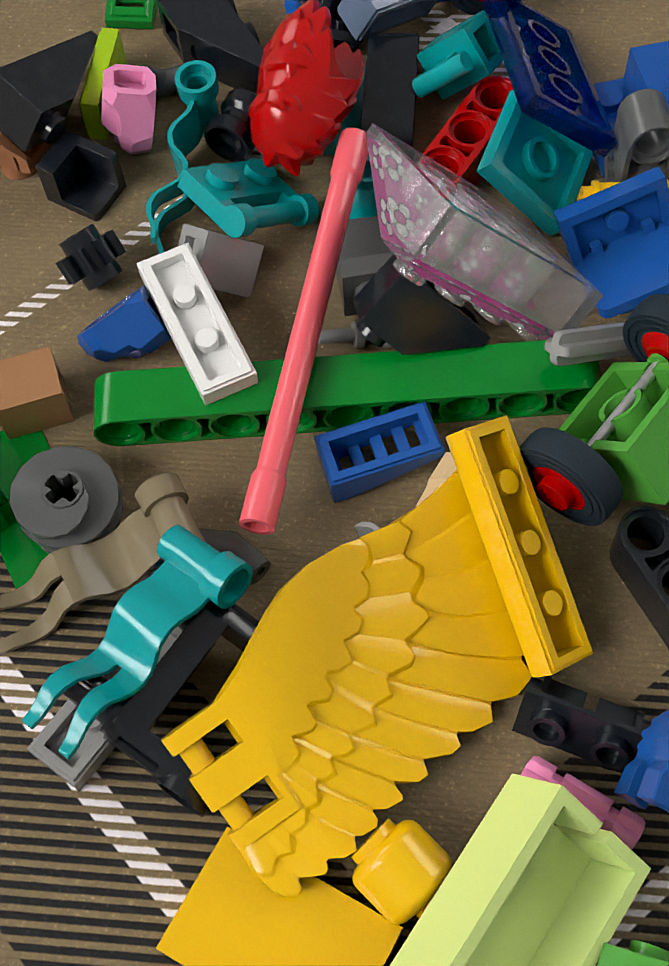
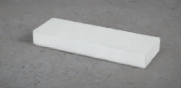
[136,243,258,406]

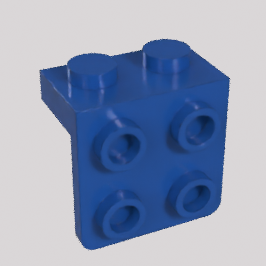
[553,166,669,318]

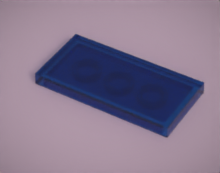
[483,0,617,158]

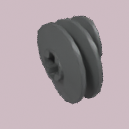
[10,446,124,554]

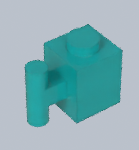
[412,10,509,100]

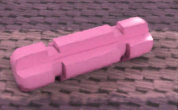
[521,756,646,850]

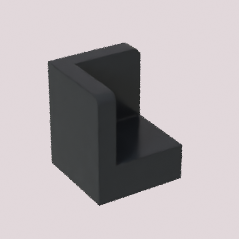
[35,130,126,221]

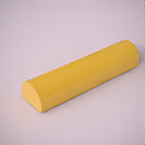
[445,415,593,677]

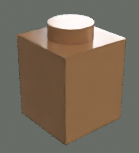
[0,346,75,439]

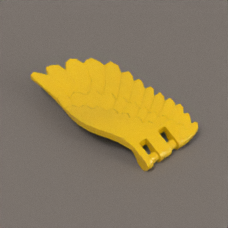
[161,468,531,896]

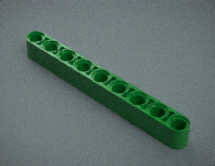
[94,340,602,446]

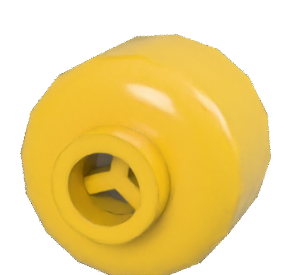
[351,818,453,925]

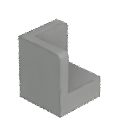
[178,223,264,297]

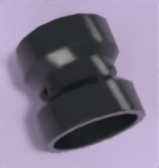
[204,89,257,162]

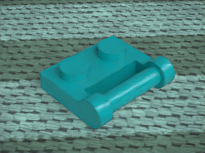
[177,158,319,238]

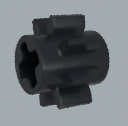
[56,223,126,291]

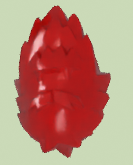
[248,0,365,177]

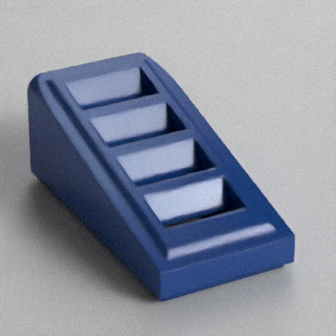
[314,401,445,503]

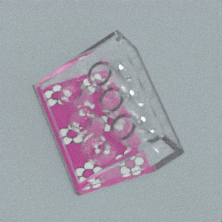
[366,123,604,341]

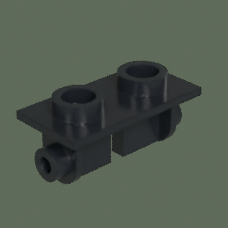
[512,676,651,774]

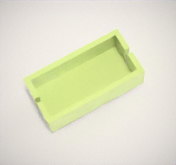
[390,773,651,966]

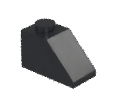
[352,249,491,355]

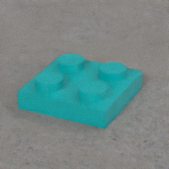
[476,83,594,236]

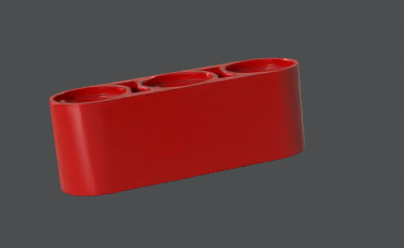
[419,76,517,197]

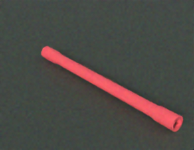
[239,128,370,535]

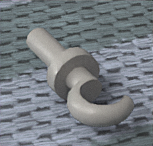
[319,320,392,348]

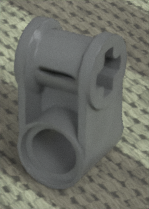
[604,89,669,182]

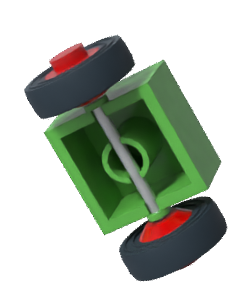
[519,294,669,526]

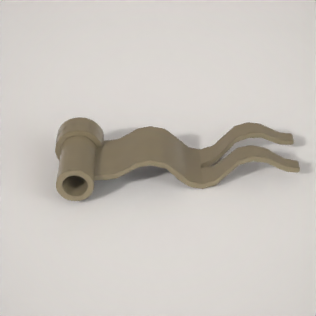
[0,473,205,656]

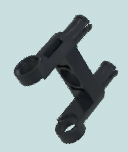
[62,558,259,817]

